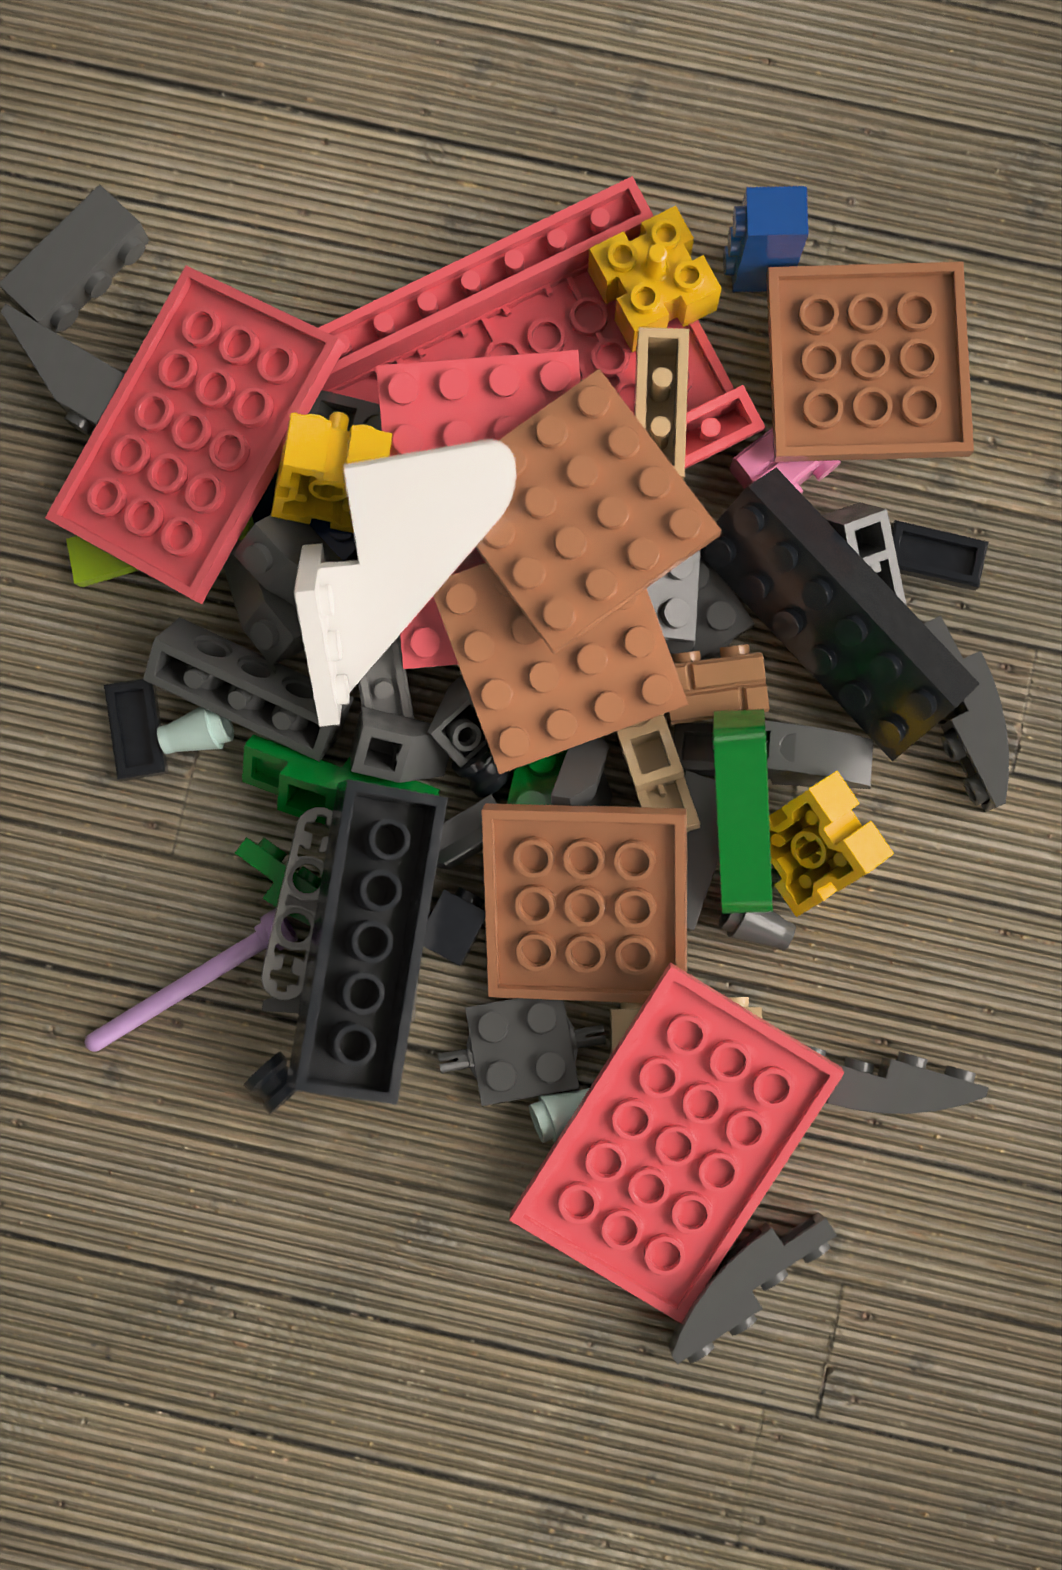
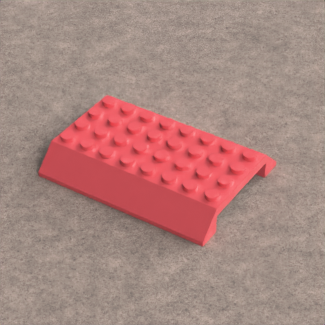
[319,176,765,469]

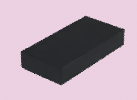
[891,520,989,591]
[104,679,169,781]

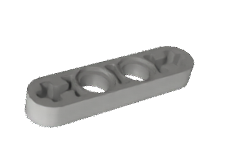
[261,807,333,1000]

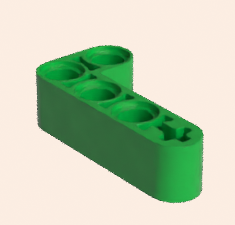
[713,709,773,914]

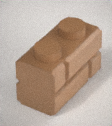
[667,644,769,724]

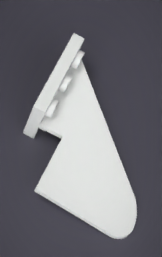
[294,440,516,726]

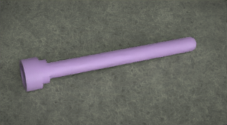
[85,908,298,1052]

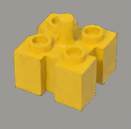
[588,205,722,353]
[271,412,393,533]
[769,771,894,917]

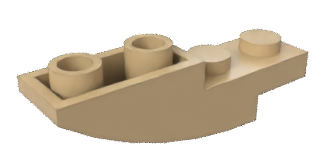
[615,714,700,832]

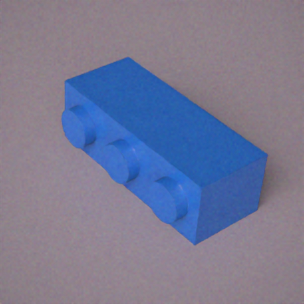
[723,186,809,292]

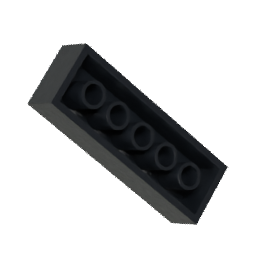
[700,467,980,762]
[286,779,448,1105]

